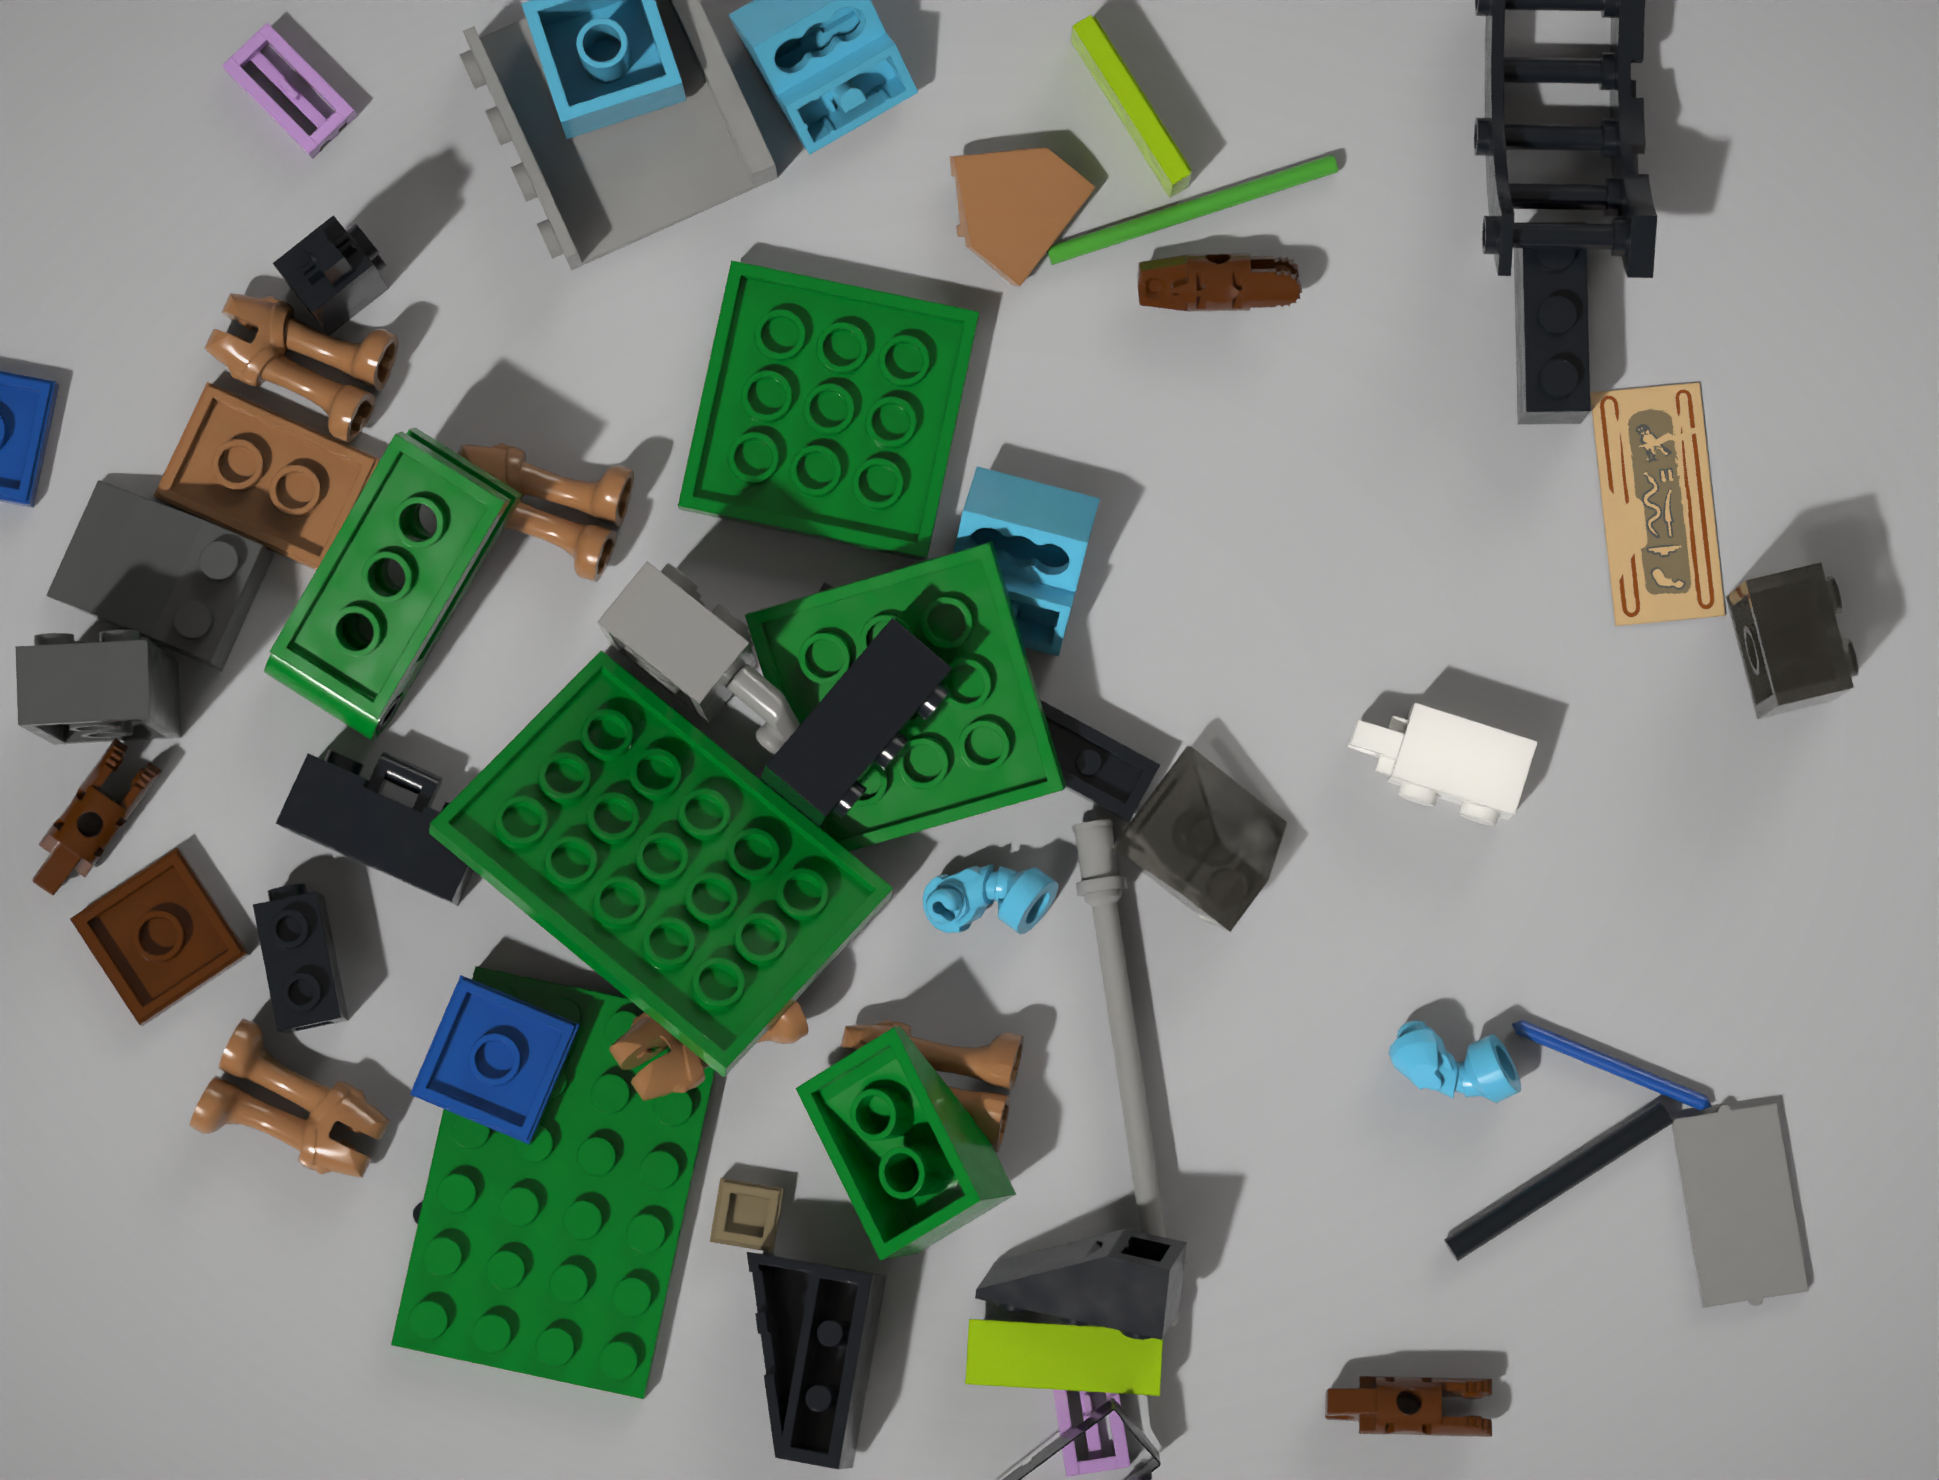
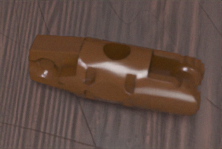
[1137,253,1302,312]
[32,738,162,896]
[1325,1376,1492,1437]

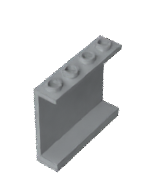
[459,0,778,271]

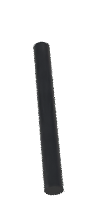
[1444,1102,1673,1261]

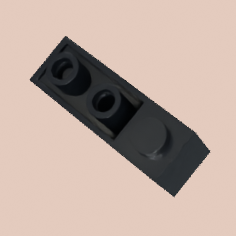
[975,1229,1187,1340]

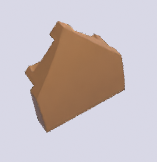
[949,147,1096,286]

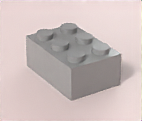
[597,561,757,724]

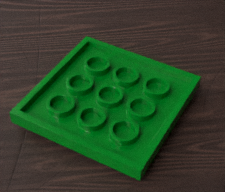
[678,260,979,561]
[745,541,1066,851]

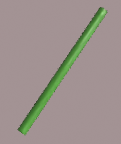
[1047,154,1338,265]

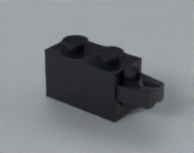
[273,215,388,336]

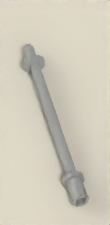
[1072,819,1187,1331]

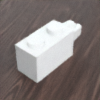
[1348,703,1538,826]

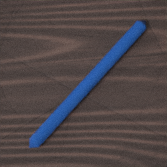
[1512,1020,1712,1110]

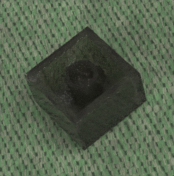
[1726,562,1858,719]

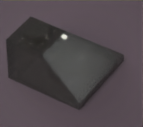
[1112,745,1287,932]

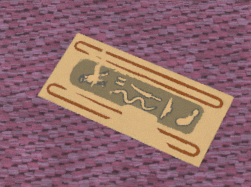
[1590,382,1726,626]

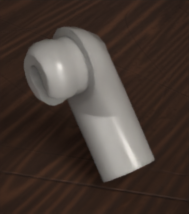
[726,663,800,754]

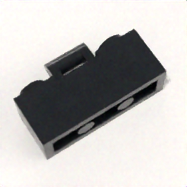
[276,750,474,906]

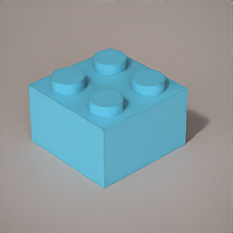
[522,0,687,139]

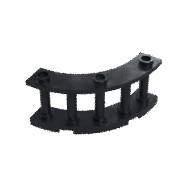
[1474,0,1657,278]

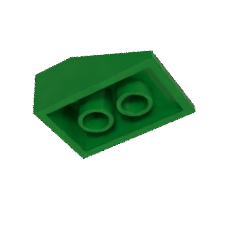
[795,1026,1016,1261]

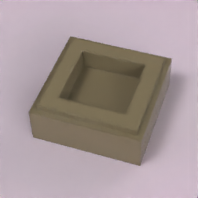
[710,1178,784,1252]

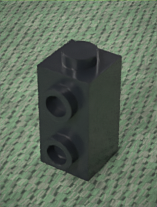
[253,883,349,1034]

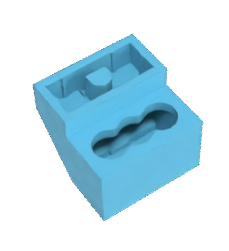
[729,0,918,155]
[954,466,1100,656]

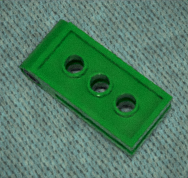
[264,427,523,741]

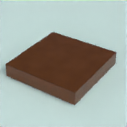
[70,848,250,1026]

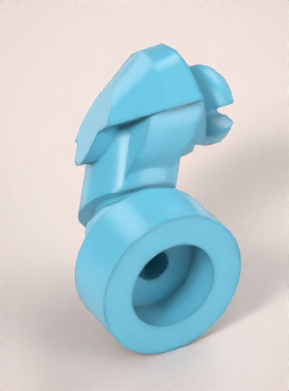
[923,863,1059,934]
[1389,1020,1521,1103]

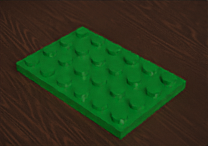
[429,650,894,1077]
[391,966,716,1399]

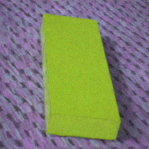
[1071,15,1192,198]
[965,1319,1163,1396]

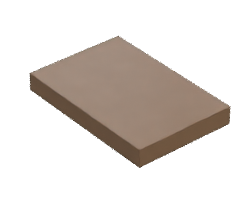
[154,382,380,571]

